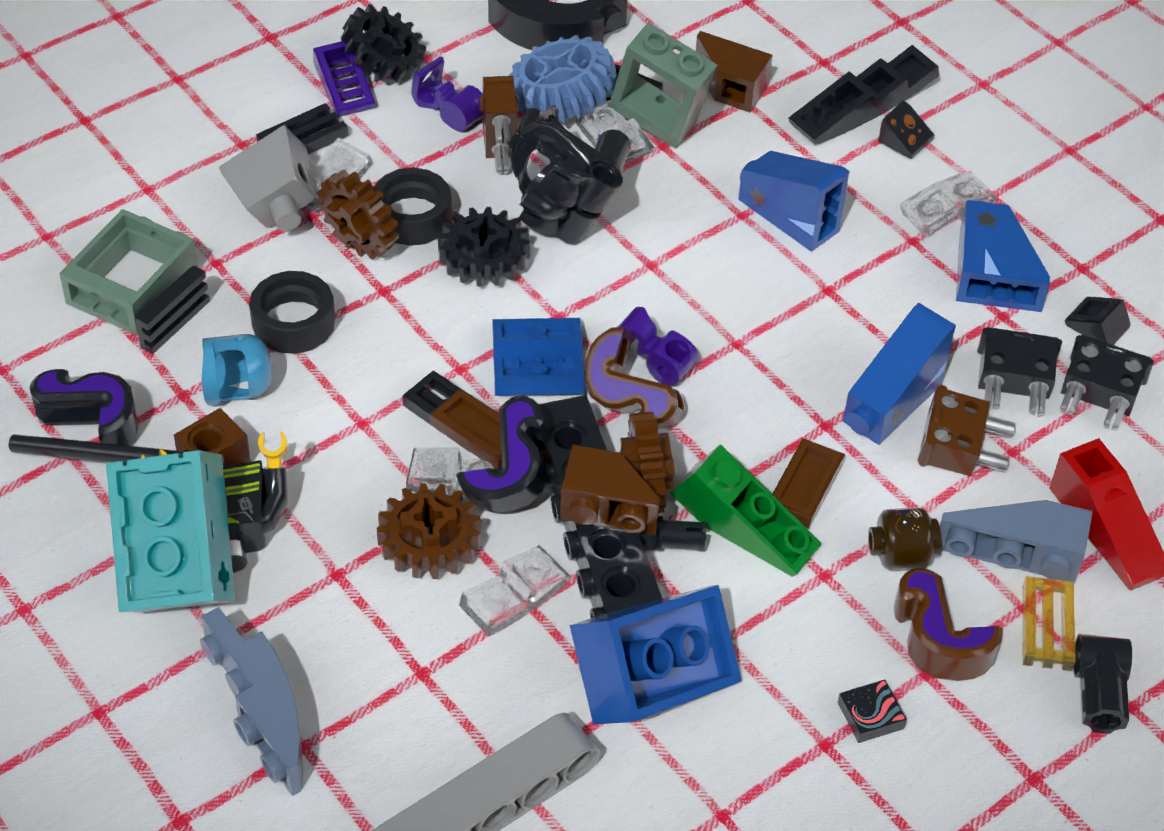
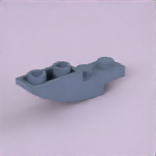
[200,607,303,796]

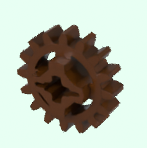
[317,169,399,259]
[619,411,675,513]
[377,483,481,579]

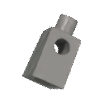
[219,125,316,231]

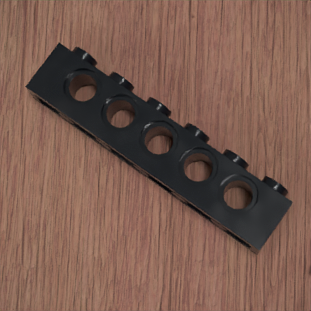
[535,395,662,618]

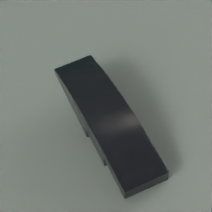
[788,45,940,145]

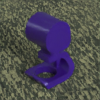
[411,56,483,132]
[617,307,698,386]

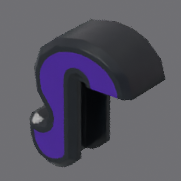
[29,369,138,446]
[456,395,551,512]

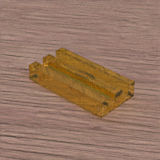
[1022,576,1075,671]

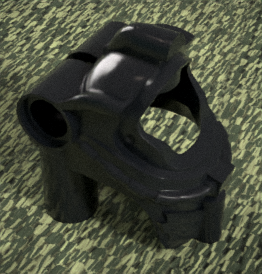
[508,105,631,244]

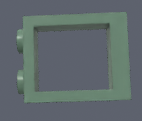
[609,22,717,149]
[59,209,198,336]

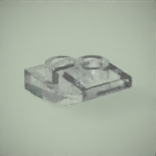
[575,100,654,163]
[305,137,374,213]
[900,171,997,238]
[406,447,494,503]
[459,545,570,637]

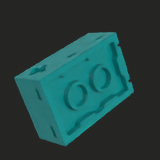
[106,450,235,612]

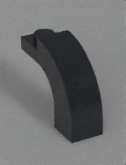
[488,0,628,50]

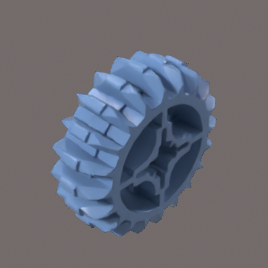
[509,35,617,124]

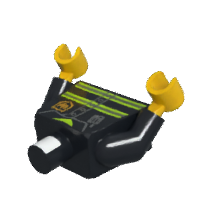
[141,432,288,573]

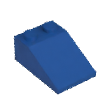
[569,585,742,725]

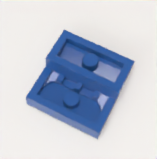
[492,318,585,396]

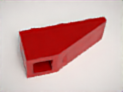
[1049,438,1164,591]

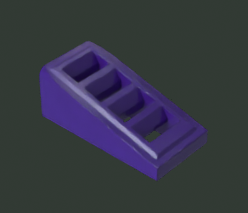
[313,41,376,117]

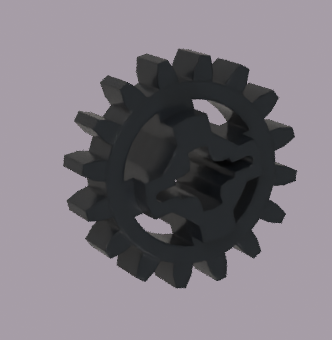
[340,4,427,83]
[438,206,530,287]

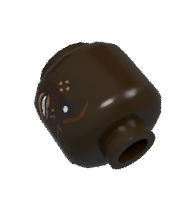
[868,507,941,571]

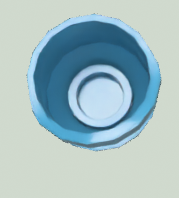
[202,334,272,405]

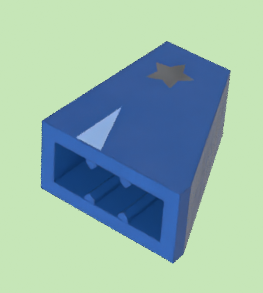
[738,150,850,252]
[956,200,1050,312]
[843,302,956,445]

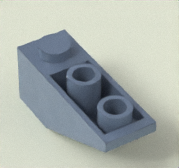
[940,500,1093,583]

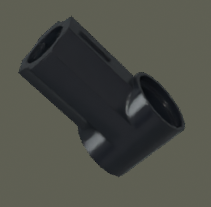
[1073,634,1132,734]

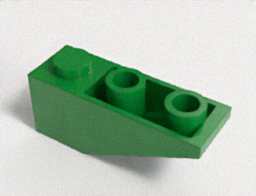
[670,444,822,577]

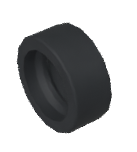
[374,167,452,246]
[249,271,335,354]

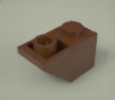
[696,31,773,113]
[560,445,660,535]

